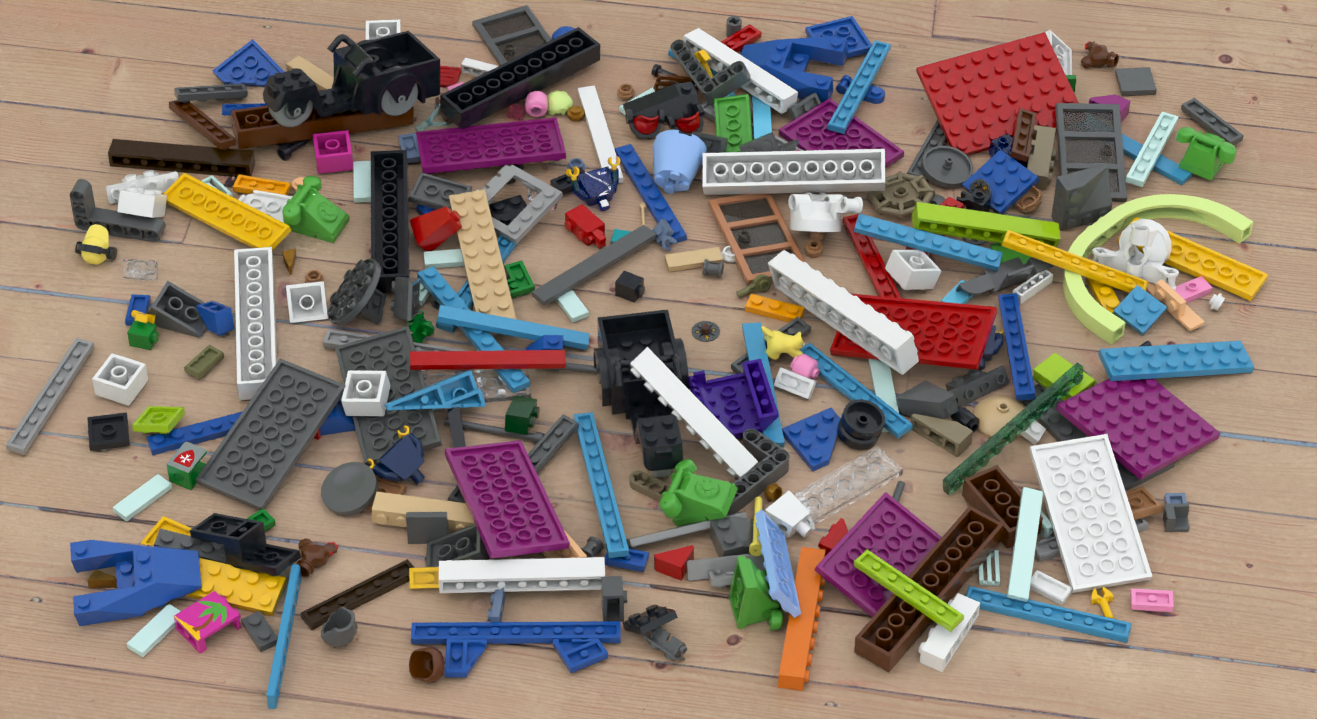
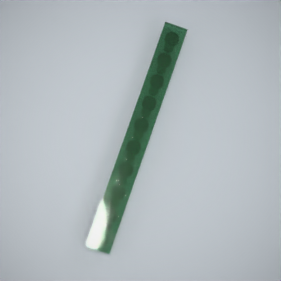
[943,362,1083,495]

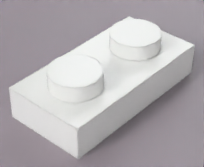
[774,367,817,399]

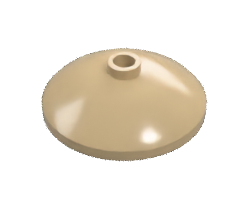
[973,395,1031,441]

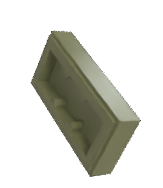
[184,345,224,380]

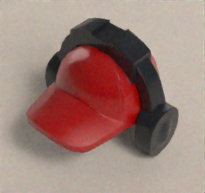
[665,102,705,136]
[625,109,664,140]

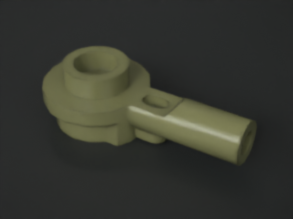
[736,274,772,298]

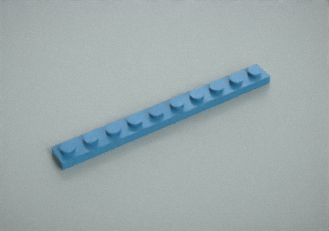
[417,266,530,393]
[573,412,629,558]

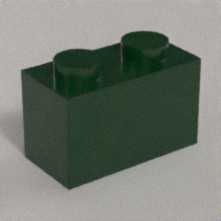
[505,396,540,435]

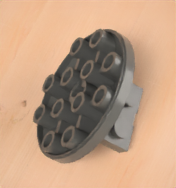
[327,258,386,326]

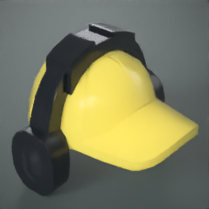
[75,224,117,265]

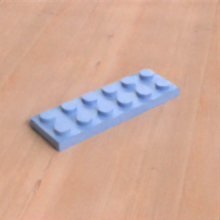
[755,510,801,618]

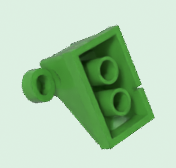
[1176,127,1237,181]
[282,176,350,243]
[659,459,738,526]
[729,556,783,631]

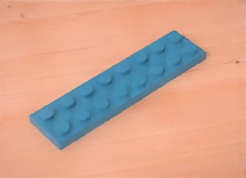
[1098,341,1254,381]

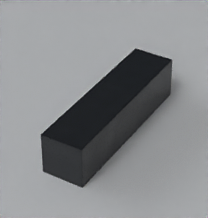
[447,407,466,448]

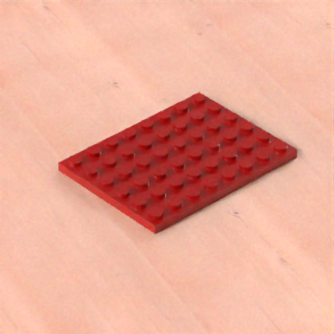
[916,32,1086,156]

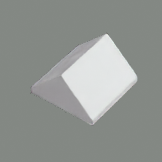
[286,281,328,323]

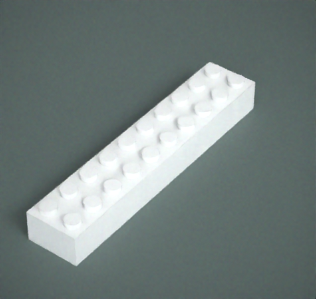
[703,149,885,195]
[234,247,277,400]
[768,250,919,375]

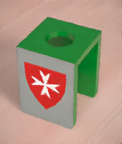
[166,442,207,490]

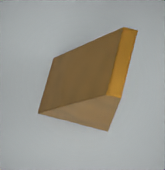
[282,248,297,275]
[87,569,117,588]

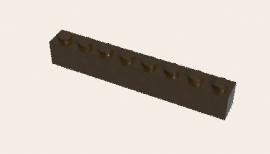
[108,139,255,177]

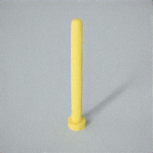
[749,496,763,556]

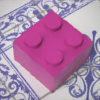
[313,130,354,174]

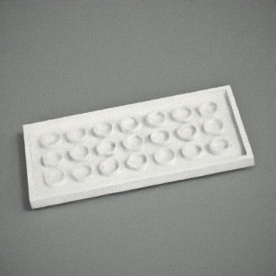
[1029,434,1152,593]

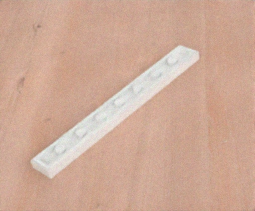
[578,86,623,185]

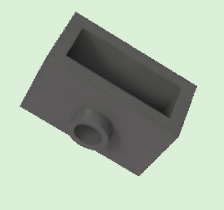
[601,576,627,622]

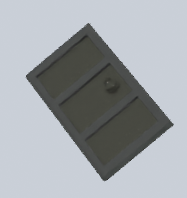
[472,5,574,77]
[1055,103,1127,202]

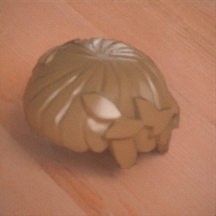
[1015,186,1043,213]

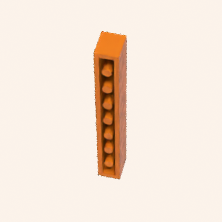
[778,547,826,691]

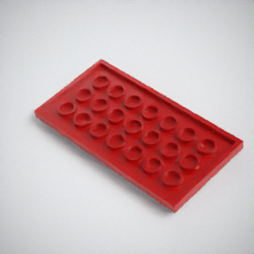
[830,294,997,370]

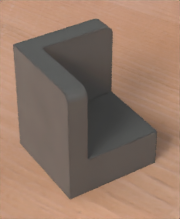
[1163,503,1190,532]

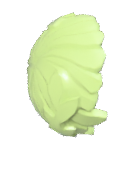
[546,90,573,115]

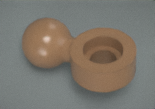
[804,231,824,258]

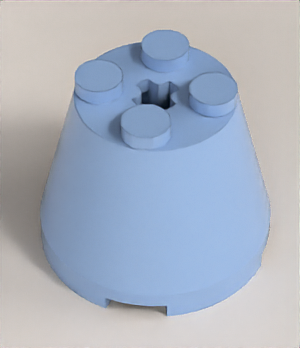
[652,130,707,194]

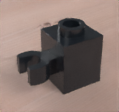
[956,189,991,212]

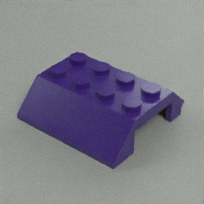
[689,359,779,439]

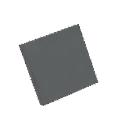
[1115,67,1157,96]
[406,512,449,544]

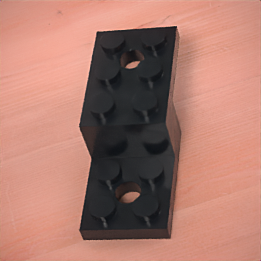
[190,513,301,576]

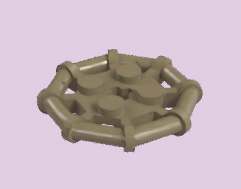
[867,171,935,219]

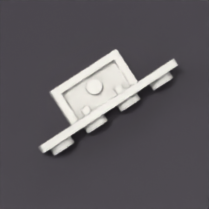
[106,170,179,204]

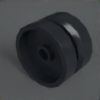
[837,399,885,450]

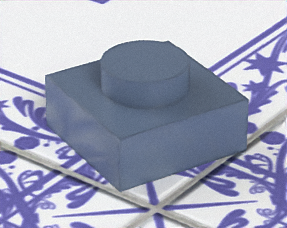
[1164,493,1187,504]

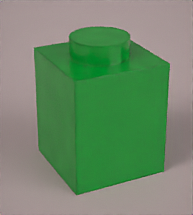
[127,320,159,350]

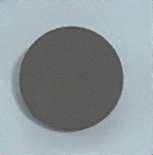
[921,146,973,189]
[321,462,379,516]

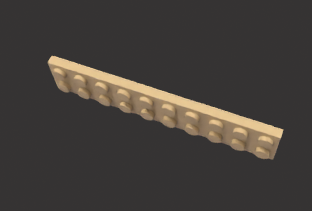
[449,189,516,335]

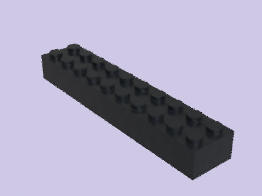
[440,27,600,129]
[371,150,410,293]

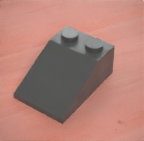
[391,277,420,321]
[147,280,206,338]
[710,517,754,557]
[426,524,492,567]

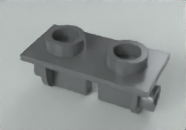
[644,626,687,661]

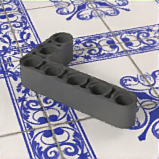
[670,39,751,104]
[70,179,166,242]
[727,429,790,515]

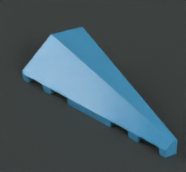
[384,370,486,410]

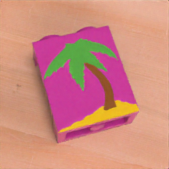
[174,591,241,654]

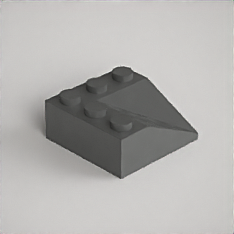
[1051,164,1112,231]

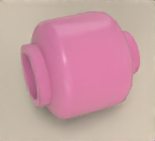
[525,91,548,117]
[790,354,820,380]

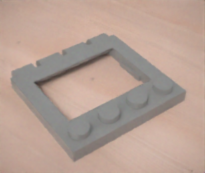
[481,165,563,244]

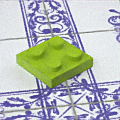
[132,406,185,434]

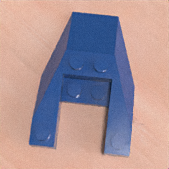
[740,36,848,103]
[70,540,202,626]

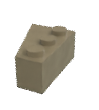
[1027,125,1057,190]

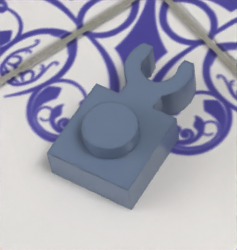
[652,219,677,251]

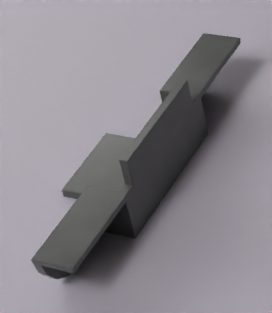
[956,257,1055,295]

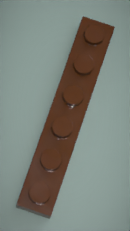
[169,100,236,150]

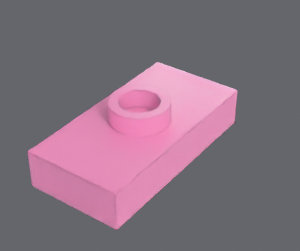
[1175,276,1213,303]
[1130,588,1174,612]

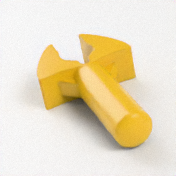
[695,49,713,78]
[131,310,156,324]
[1091,587,1114,619]

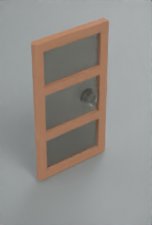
[708,194,805,285]

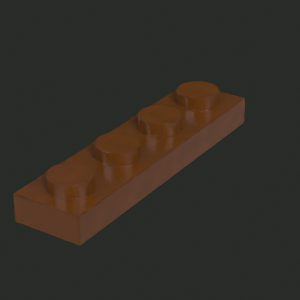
[1010,108,1036,162]

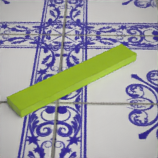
[854,550,964,632]

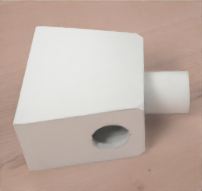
[765,491,812,538]

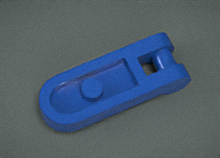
[836,75,885,104]

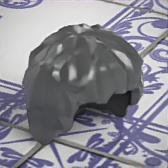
[321,607,358,648]

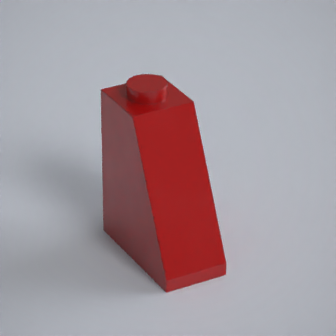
[409,206,462,251]

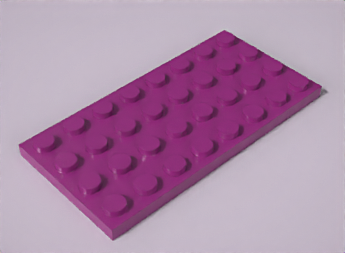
[416,117,566,174]
[445,440,570,559]

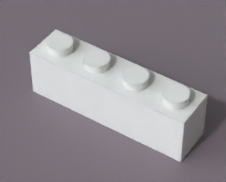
[918,593,980,672]

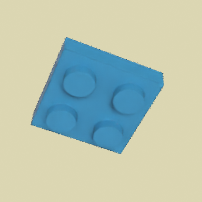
[1113,285,1167,336]

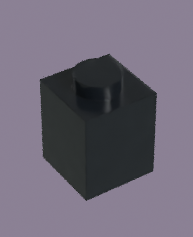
[615,271,645,303]

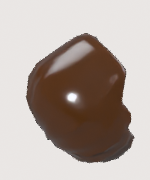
[409,646,445,683]

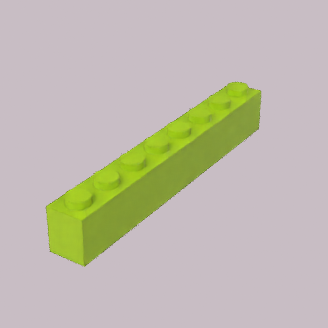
[912,202,1060,248]

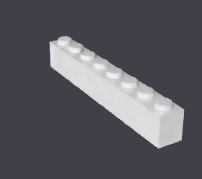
[683,28,798,114]
[630,347,758,479]
[439,557,605,593]

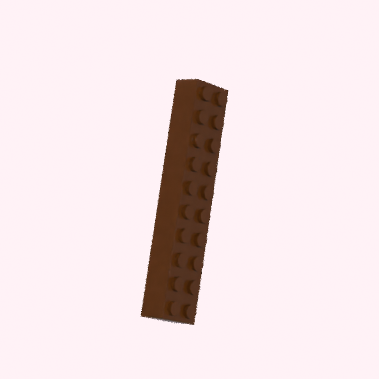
[231,105,414,149]
[854,506,1004,672]

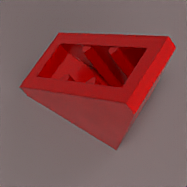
[654,545,694,581]

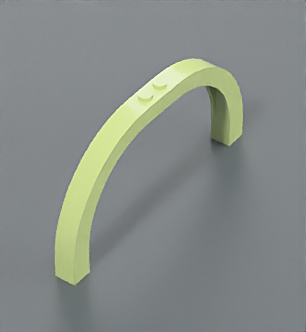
[1063,194,1253,345]

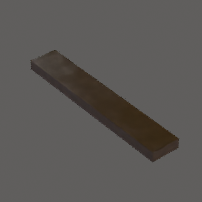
[301,559,414,631]

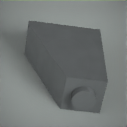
[896,380,958,419]

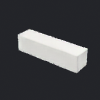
[461,58,498,77]
[1013,270,1053,304]

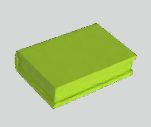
[1032,353,1096,401]

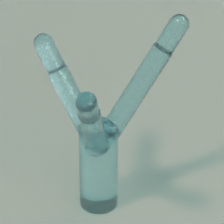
[415,102,450,132]

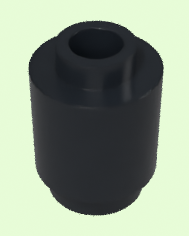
[951,406,979,432]

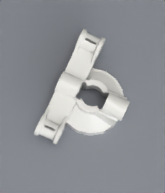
[788,192,863,232]
[1092,219,1179,290]

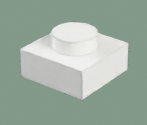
[1019,417,1046,445]

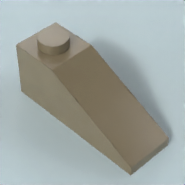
[911,414,973,457]

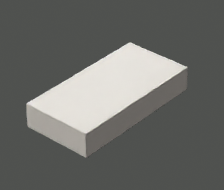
[1030,570,1072,605]

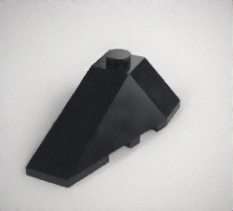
[623,82,698,122]

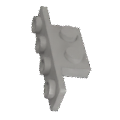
[687,554,766,588]

